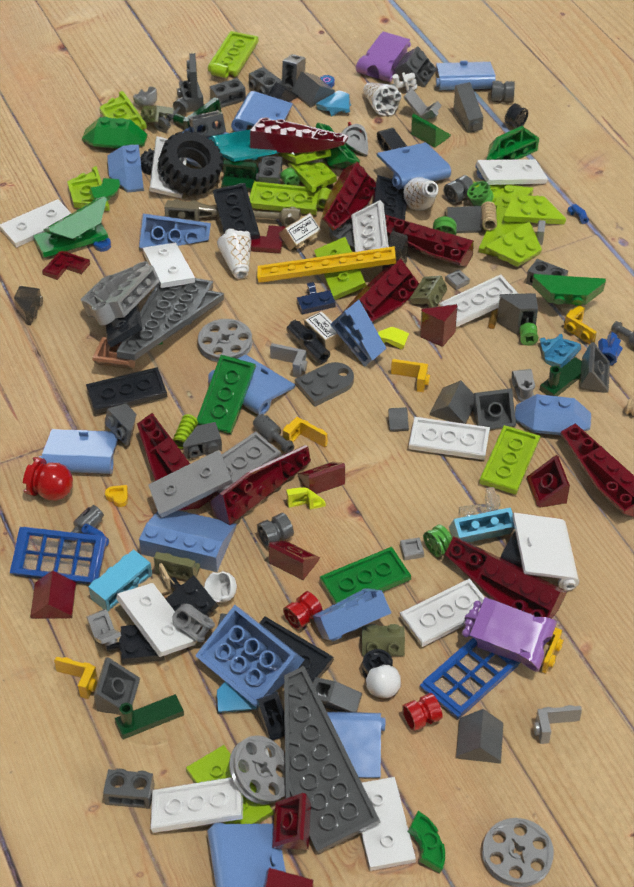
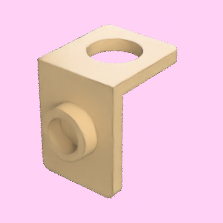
[138,563,171,595]

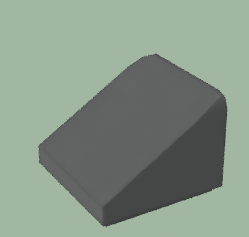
[388,407,409,431]

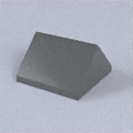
[292,71,335,108]
[445,206,482,233]
[580,342,610,393]
[429,380,474,424]
[473,388,516,429]
[94,657,140,715]
[456,709,504,764]

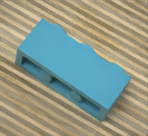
[449,508,515,543]
[88,550,152,611]

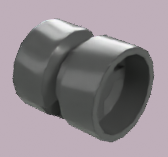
[491,80,515,102]
[443,175,474,204]
[257,512,294,547]

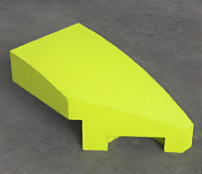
[378,327,409,350]
[286,487,326,510]

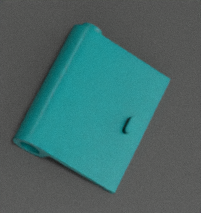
[209,129,280,162]

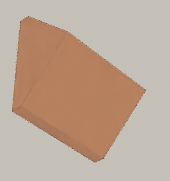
[92,337,135,369]

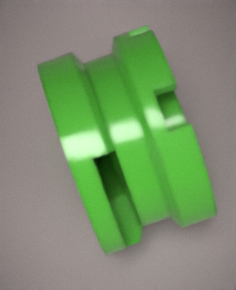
[467,181,494,206]
[433,216,457,235]
[423,524,452,557]

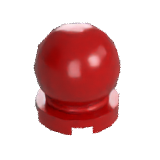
[23,457,73,501]

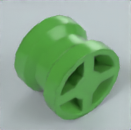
[280,168,300,186]
[519,323,538,346]

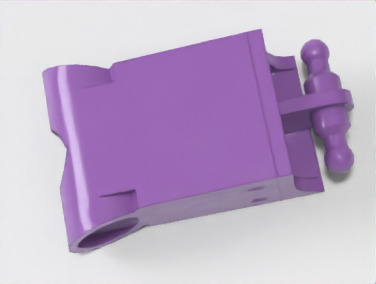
[356,31,411,83]
[462,597,557,672]

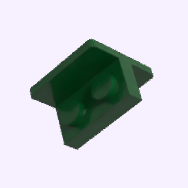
[221,160,259,191]

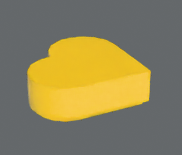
[105,485,128,507]

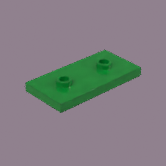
[33,223,108,258]
[197,354,256,434]
[319,547,411,604]

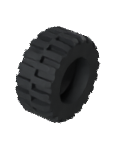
[157,131,224,195]

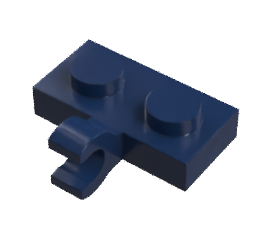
[297,282,336,315]

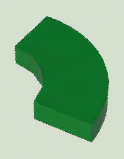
[89,178,120,201]
[407,811,446,873]

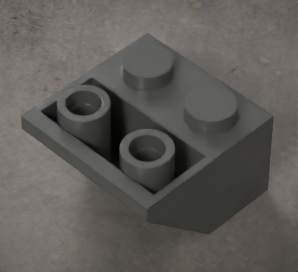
[394,46,437,87]
[497,293,538,335]

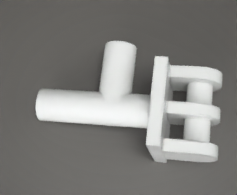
[391,73,417,92]

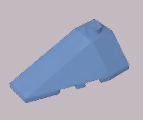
[139,214,211,248]

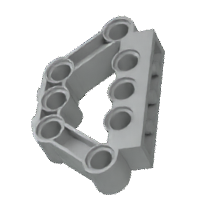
[81,261,160,326]

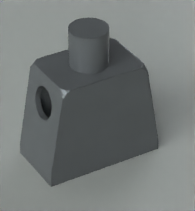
[282,54,306,90]

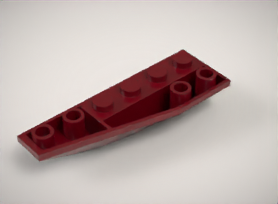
[250,117,348,153]
[322,162,375,231]
[385,215,474,266]
[342,258,419,322]
[137,413,214,511]
[561,423,634,517]
[210,445,311,525]
[445,536,567,619]

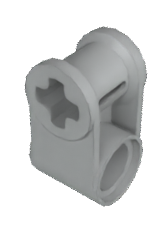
[512,369,535,402]
[172,604,215,642]

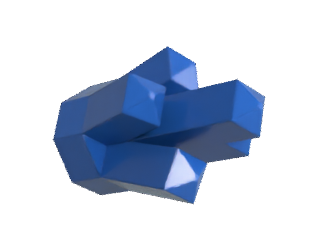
[598,332,623,365]

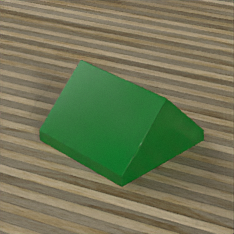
[411,113,451,148]

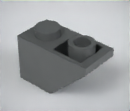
[104,403,137,445]
[183,422,222,459]
[313,677,362,712]

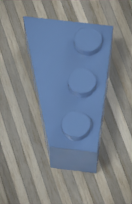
[330,300,387,366]
[313,588,391,641]

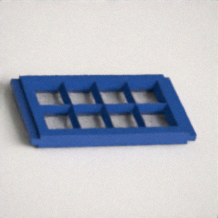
[10,527,107,584]
[420,638,521,719]

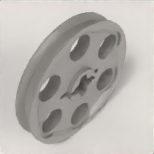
[198,319,252,362]
[229,735,286,804]
[482,818,554,887]

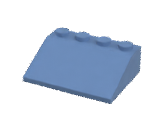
[139,511,237,572]
[195,605,305,707]

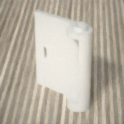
[512,513,579,590]

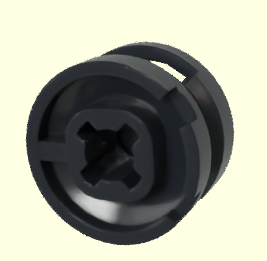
[505,103,529,128]
[362,649,393,679]

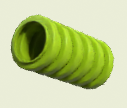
[172,414,198,449]

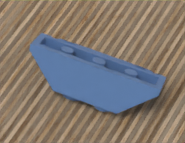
[107,145,144,192]
[515,394,591,435]

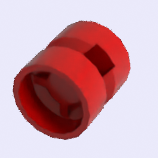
[283,591,323,630]
[402,693,443,731]

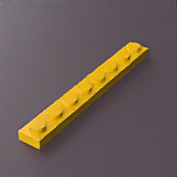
[257,246,396,283]

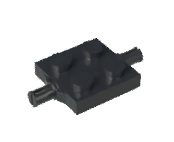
[166,575,219,631]
[106,625,165,664]

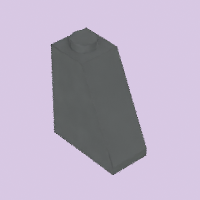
[453,82,483,133]

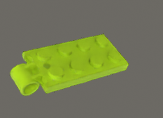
[208,31,259,78]
[249,181,331,215]

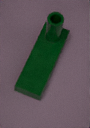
[173,97,222,130]
[539,357,582,396]
[115,694,184,740]

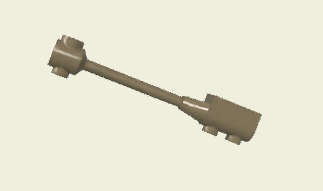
[165,199,301,227]

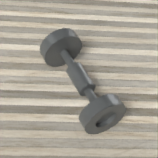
[154,99,189,133]

